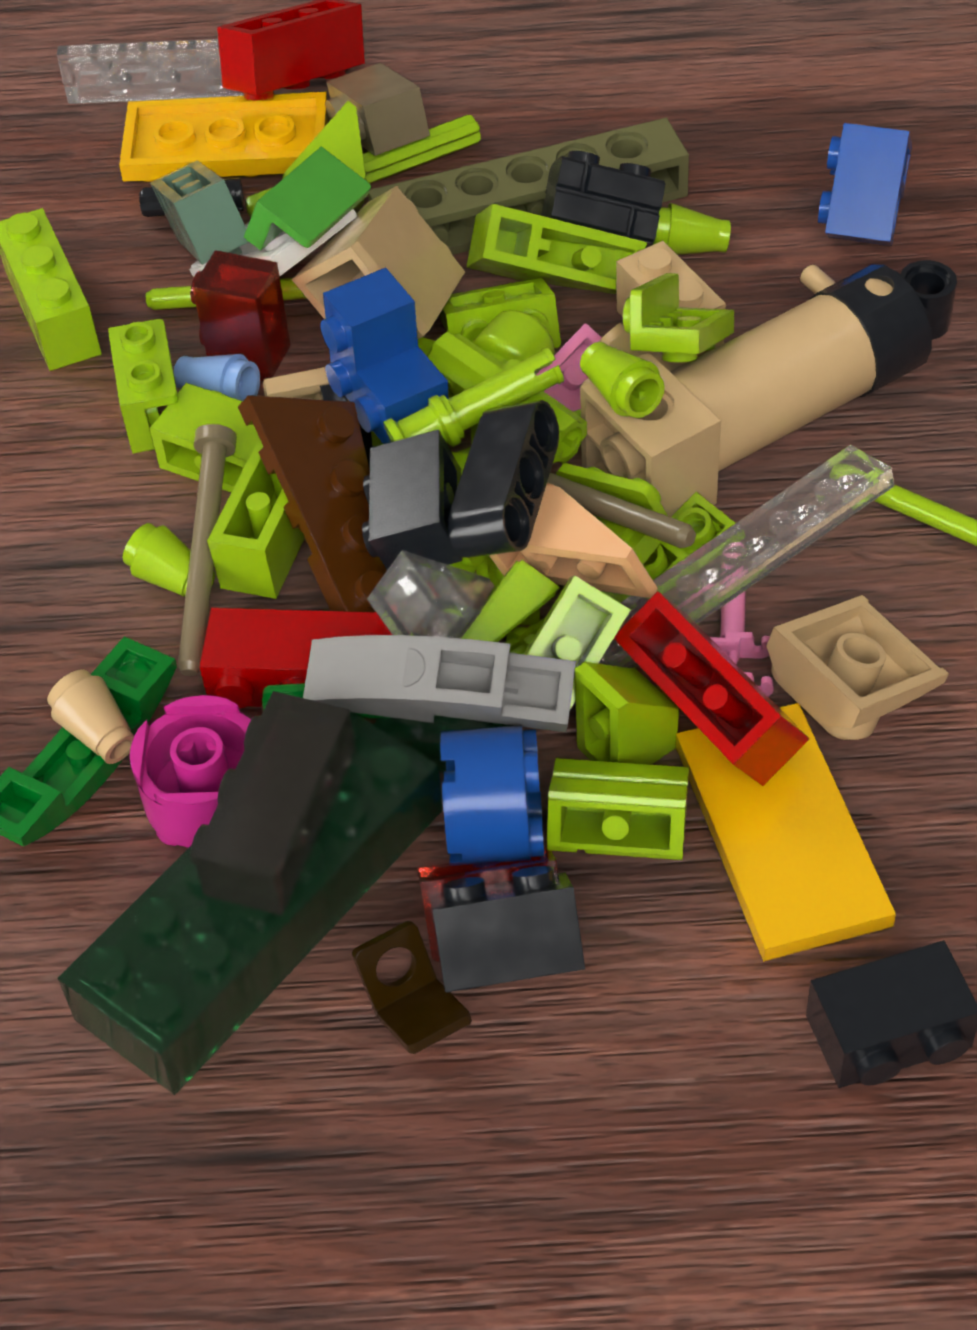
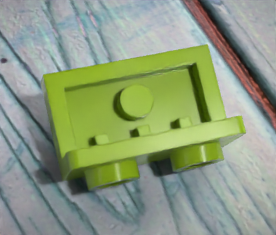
[623,273,734,362]

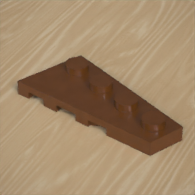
[238,395,404,624]

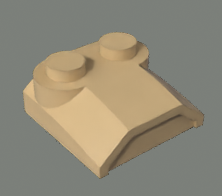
[766,595,949,740]

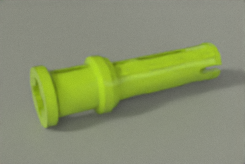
[383,347,564,447]

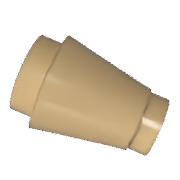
[47,669,134,764]

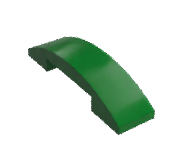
[0,636,177,847]

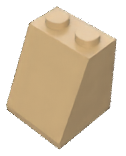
[292,186,465,339]

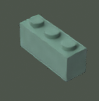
[150,160,249,266]

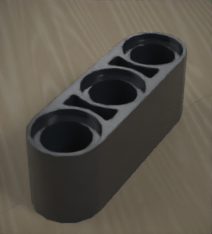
[448,400,559,558]

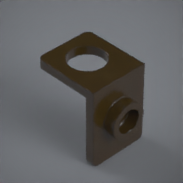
[352,921,472,1054]

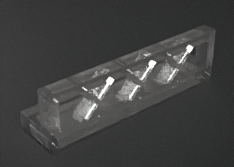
[57,39,244,104]

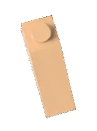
[489,483,658,598]

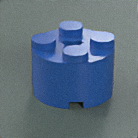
[440,726,545,866]

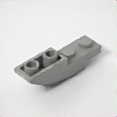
[302,635,576,732]

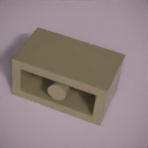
[325,62,430,155]

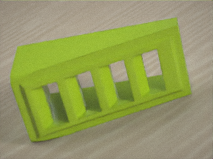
[460,560,560,642]

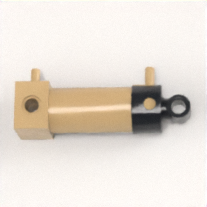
[580,260,957,517]

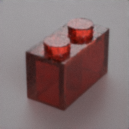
[190,250,291,381]

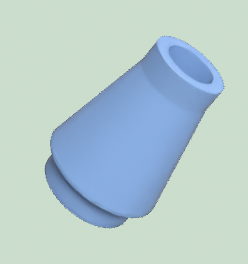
[173,354,260,401]

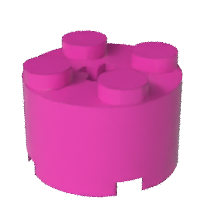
[130,695,273,849]

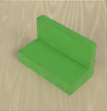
[244,146,371,251]

